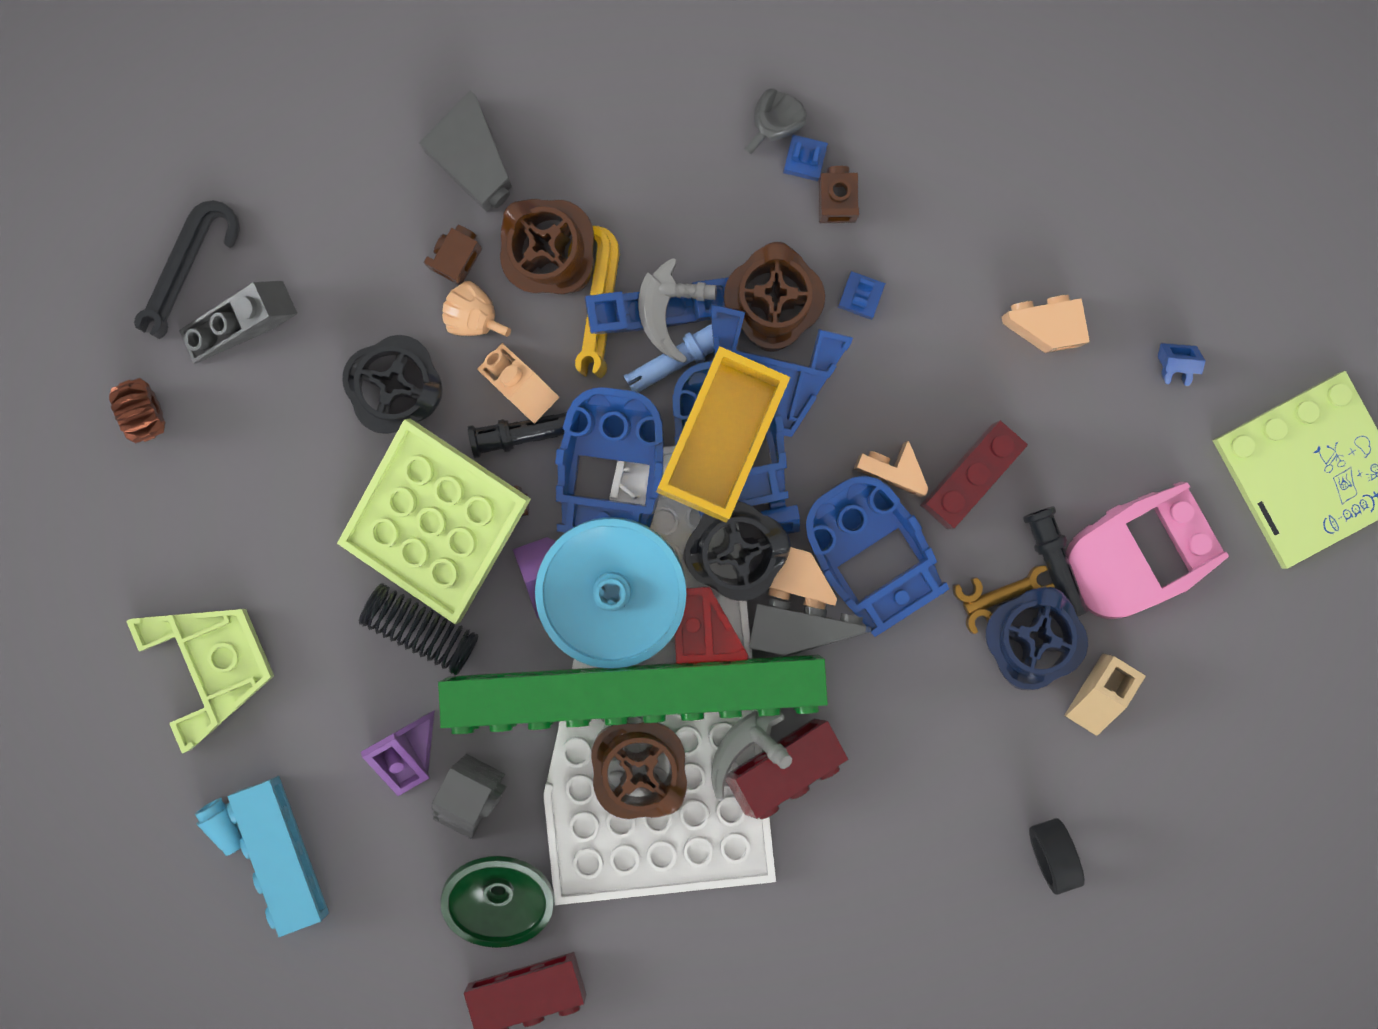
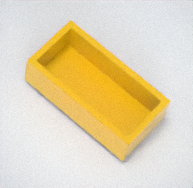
[656,346,790,522]

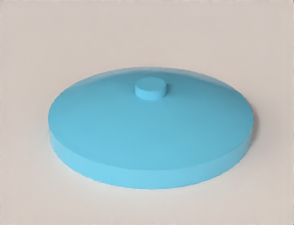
[535,517,687,669]

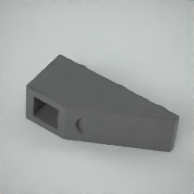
[179,281,297,363]
[749,599,872,655]

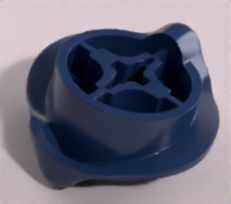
[985,587,1088,690]

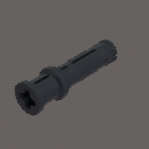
[468,412,567,458]
[1023,506,1088,616]

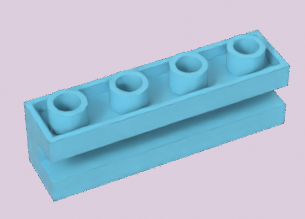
[227,776,329,937]

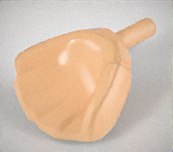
[442,281,511,337]

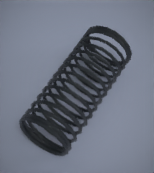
[359,583,478,676]

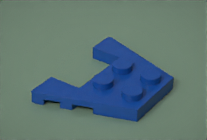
[710,304,853,437]

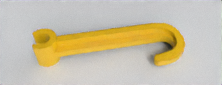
[568,226,620,379]

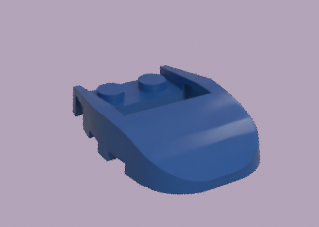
[673,361,789,516]
[555,387,664,533]
[806,476,949,637]

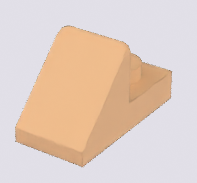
[853,441,928,497]

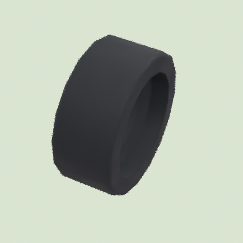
[1029,818,1085,895]

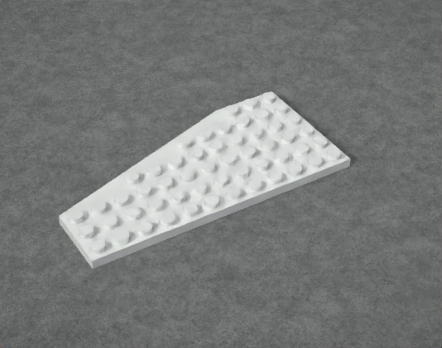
[543,446,776,905]

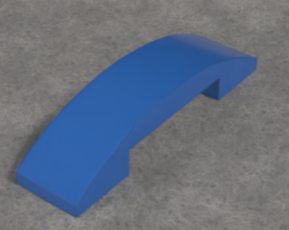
[585,277,729,334]

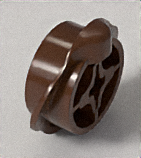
[500,199,594,294]
[724,242,825,352]
[591,722,687,819]

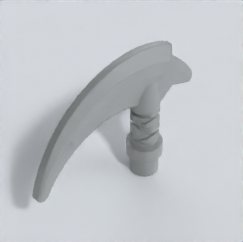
[638,258,717,363]
[711,711,792,801]

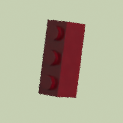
[920,420,1028,529]
[726,718,849,819]
[464,952,586,1029]

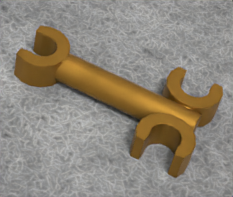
[953,566,1055,634]

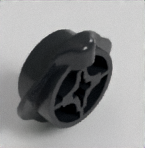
[342,335,442,434]
[683,501,791,601]

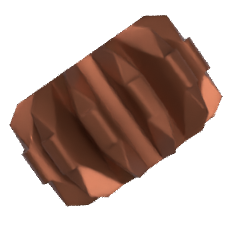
[109,378,166,443]

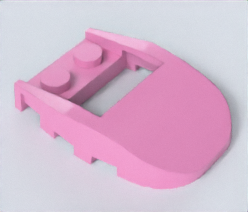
[1066,482,1229,619]

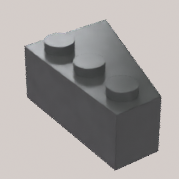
[432,754,506,839]

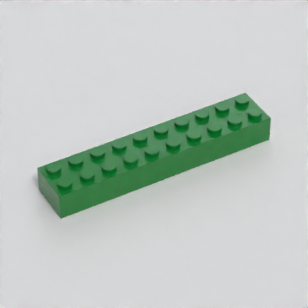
[438,654,828,734]

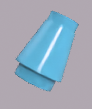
[195,798,242,856]

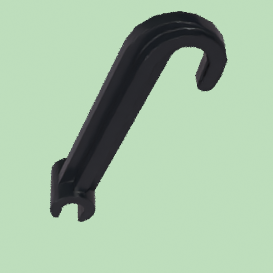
[134,200,240,339]

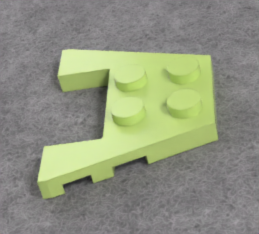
[126,609,274,753]

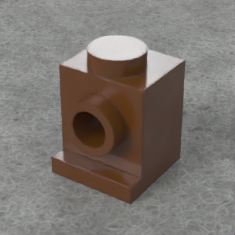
[819,166,859,223]
[424,224,482,285]

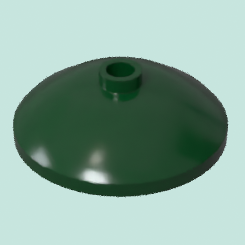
[441,856,554,948]

